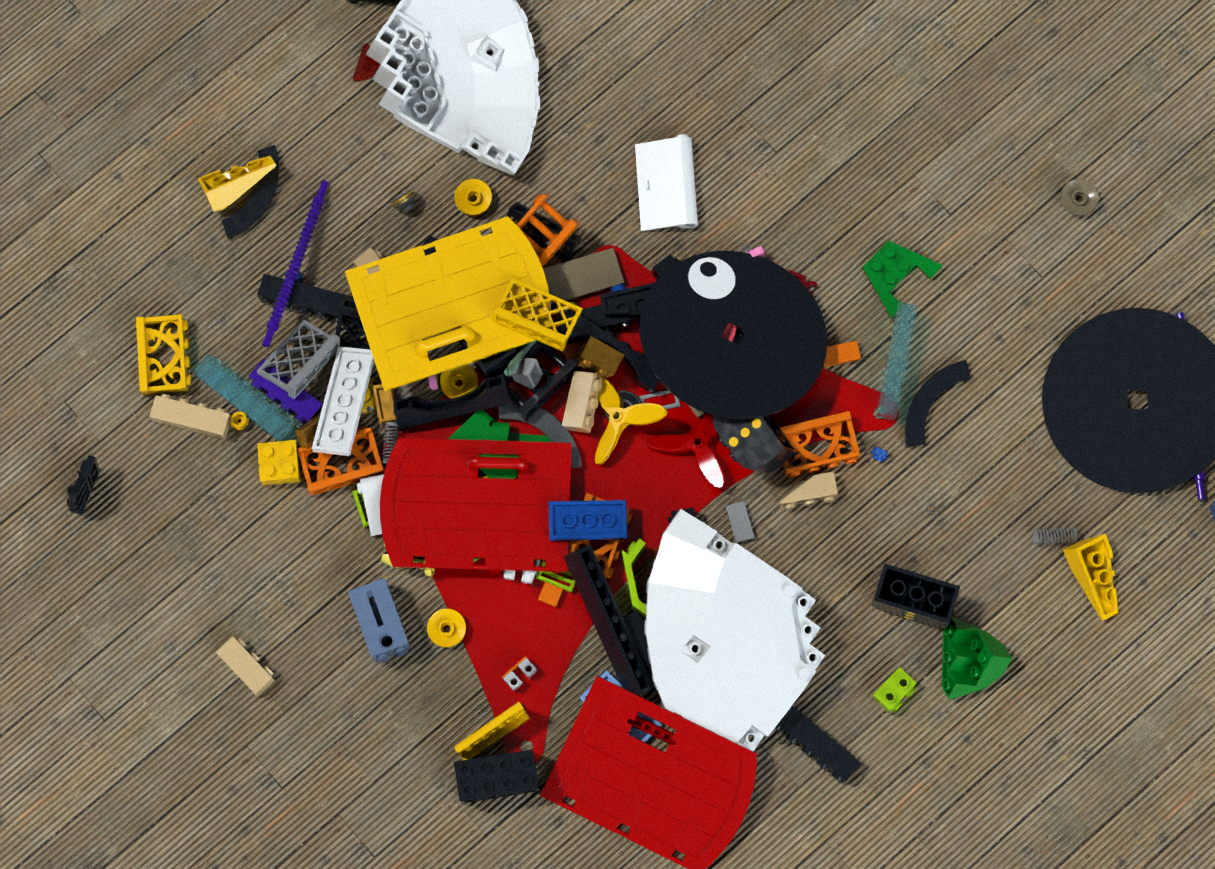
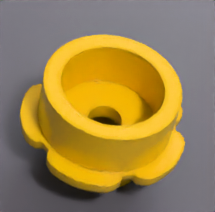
[230,412,249,430]

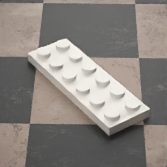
[312,346,374,456]

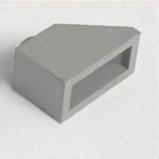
[512,358,543,390]

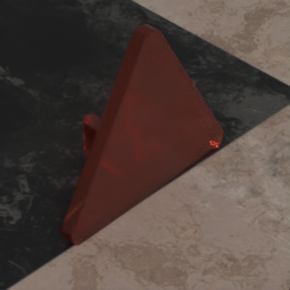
[353,44,381,82]

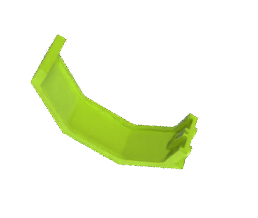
[622,539,647,619]

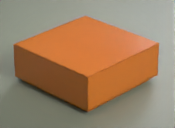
[538,582,563,608]

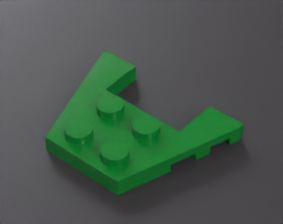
[862,240,942,319]

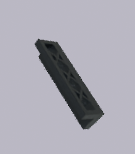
[506,201,582,262]

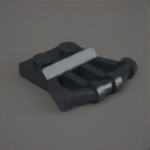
[67,455,100,514]

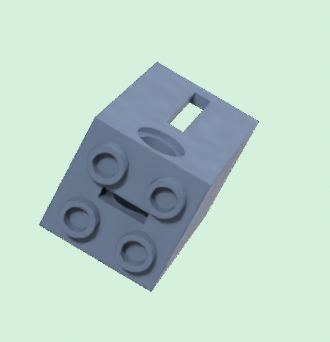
[348,578,411,663]

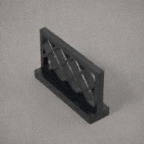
[335,297,371,350]

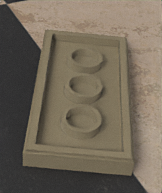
[543,248,624,305]

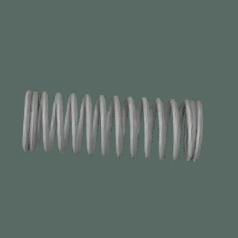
[382,422,399,466]
[1033,528,1078,544]

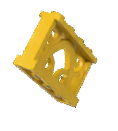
[136,314,191,396]

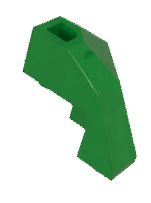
[941,617,1012,699]

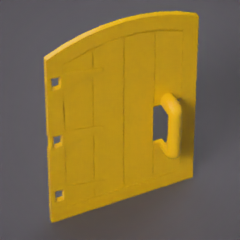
[345,216,551,391]

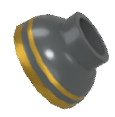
[390,189,416,213]

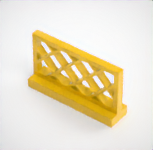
[492,278,583,351]
[454,702,530,760]

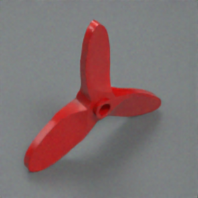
[646,413,725,489]

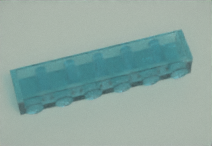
[876,302,917,420]
[193,355,298,442]

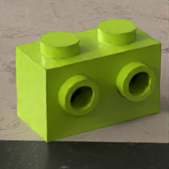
[871,667,916,714]

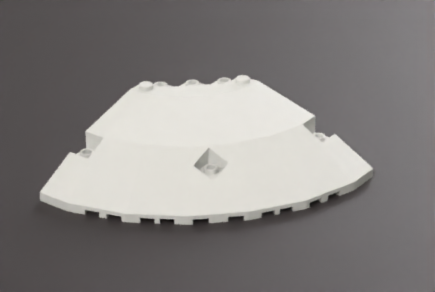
[366,0,540,175]
[644,509,825,751]

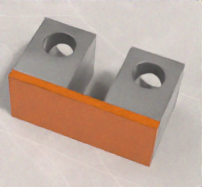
[502,657,537,691]

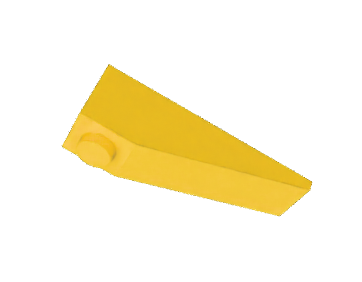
[198,156,276,212]
[1063,534,1118,621]

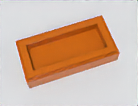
[823,341,861,368]

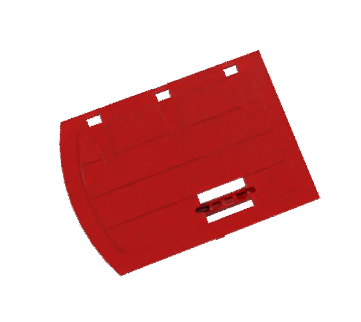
[380,438,572,572]
[540,676,757,869]

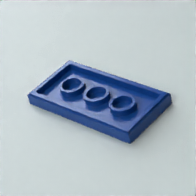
[548,500,627,541]

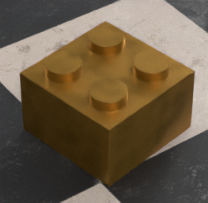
[573,336,624,379]

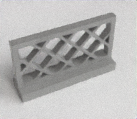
[257,319,340,399]

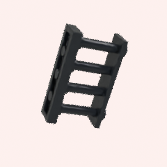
[505,341,580,422]

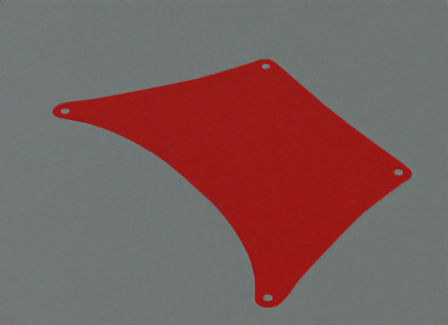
[369,245,898,763]

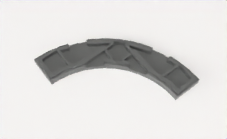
[498,400,582,469]

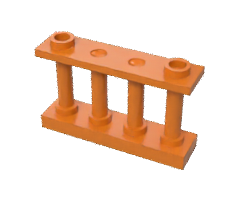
[517,193,581,268]

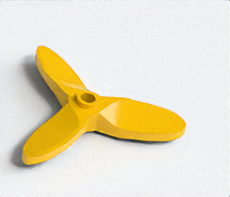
[595,378,667,465]

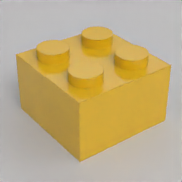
[257,440,301,486]

